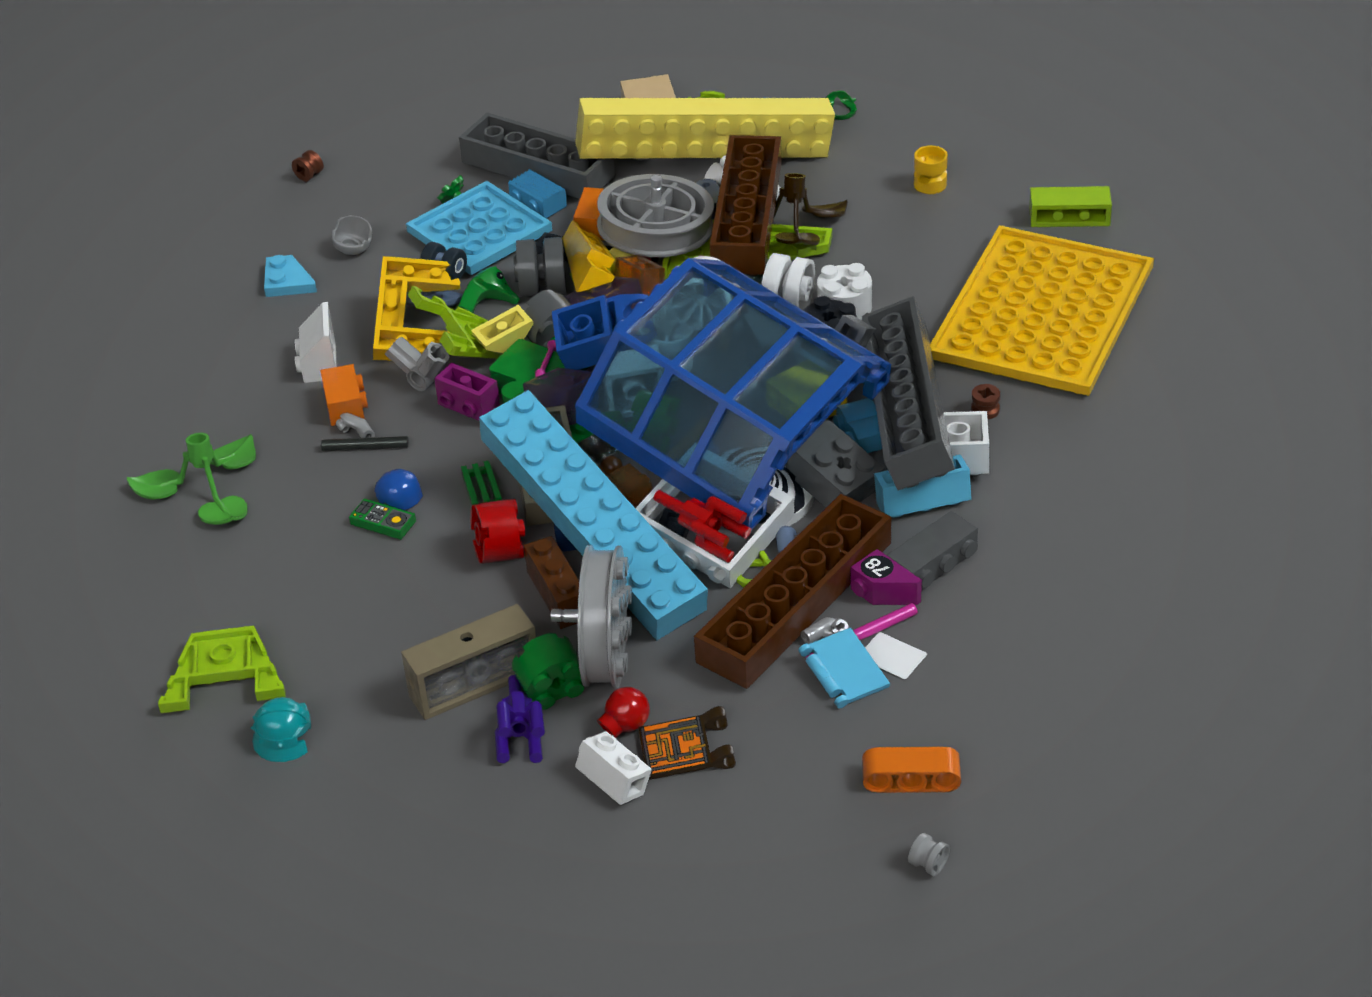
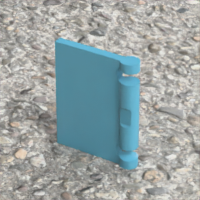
[798,628,890,709]

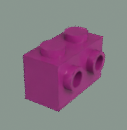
[434,363,500,421]

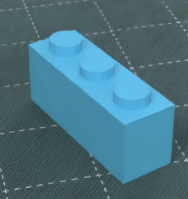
[874,455,972,518]

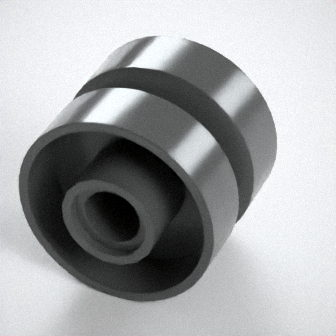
[513,237,567,297]

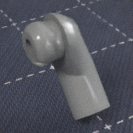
[336,412,375,438]
[801,617,849,644]

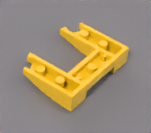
[373,256,460,361]

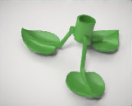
[127,433,256,525]

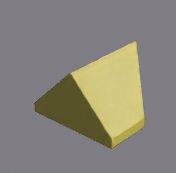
[471,305,533,353]

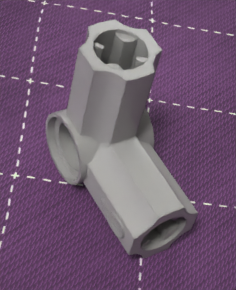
[385,337,450,391]

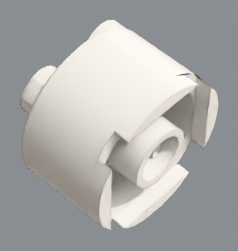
[817,263,872,320]

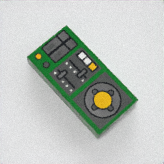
[349,498,416,540]

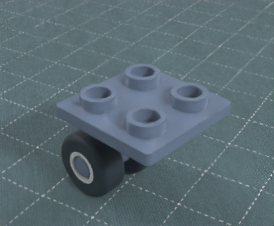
[406,242,467,307]

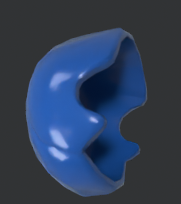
[375,469,423,510]

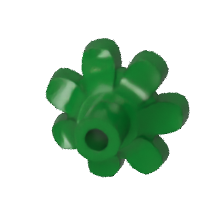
[437,175,464,203]

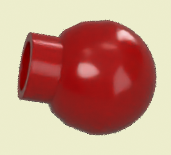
[597,687,650,738]

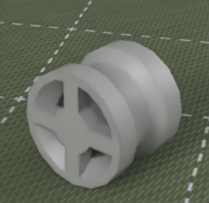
[908,833,950,876]

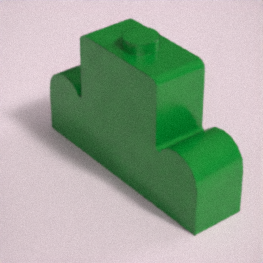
[489,336,589,408]

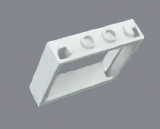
[635,443,794,588]

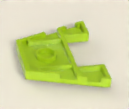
[407,286,503,359]
[158,625,286,713]

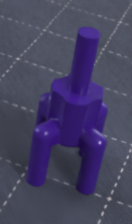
[494,675,545,763]

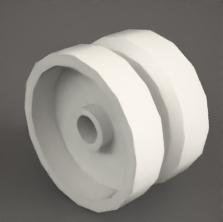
[762,253,815,310]

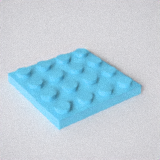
[406,181,553,275]

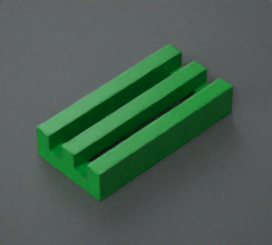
[460,460,502,505]

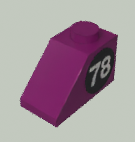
[851,549,922,605]

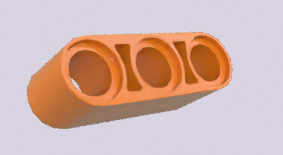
[862,747,961,793]

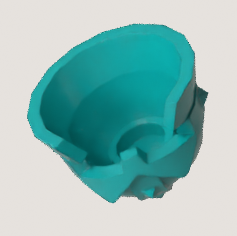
[251,697,311,762]

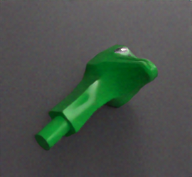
[458,266,520,313]

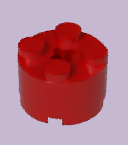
[470,498,525,563]

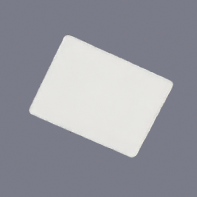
[865,632,927,679]

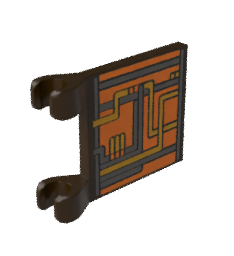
[639,706,736,780]

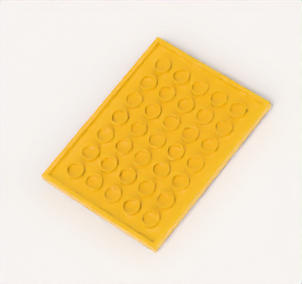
[930,225,1154,396]

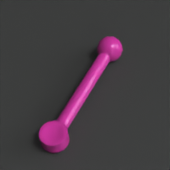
[535,340,556,380]

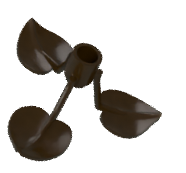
[774,173,848,245]

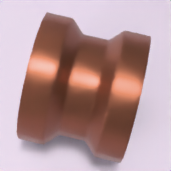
[291,150,324,181]
[971,384,1000,420]

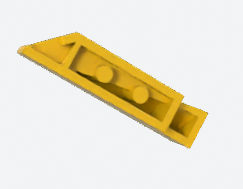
[562,220,615,292]

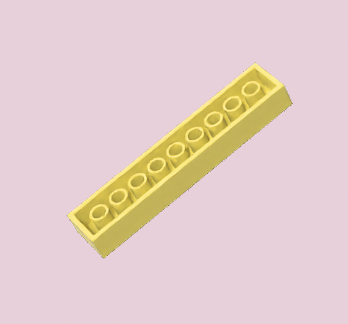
[575,98,835,159]

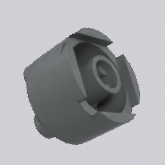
[525,290,571,348]

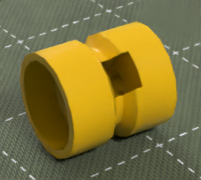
[914,145,948,194]

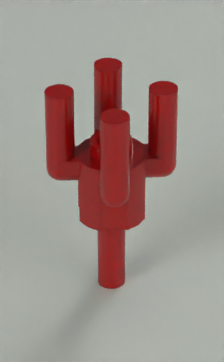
[653,490,752,563]

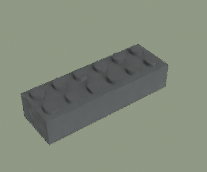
[459,113,615,199]

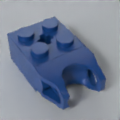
[552,294,657,373]

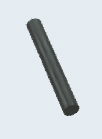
[321,436,409,451]

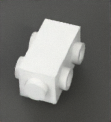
[575,731,652,805]

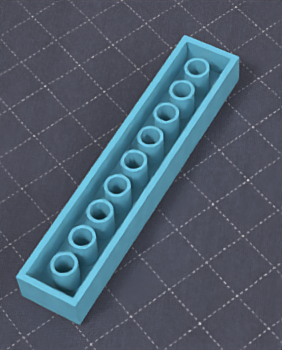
[479,390,708,641]

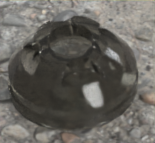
[578,434,619,464]

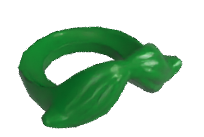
[826,90,857,120]

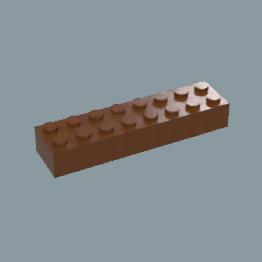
[710,135,782,276]
[694,494,891,689]

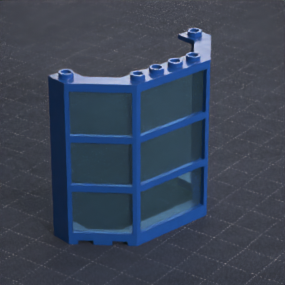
[575,258,892,531]

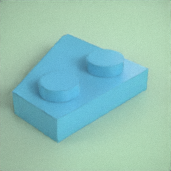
[264,255,317,297]

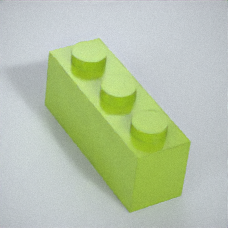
[1029,186,1112,227]

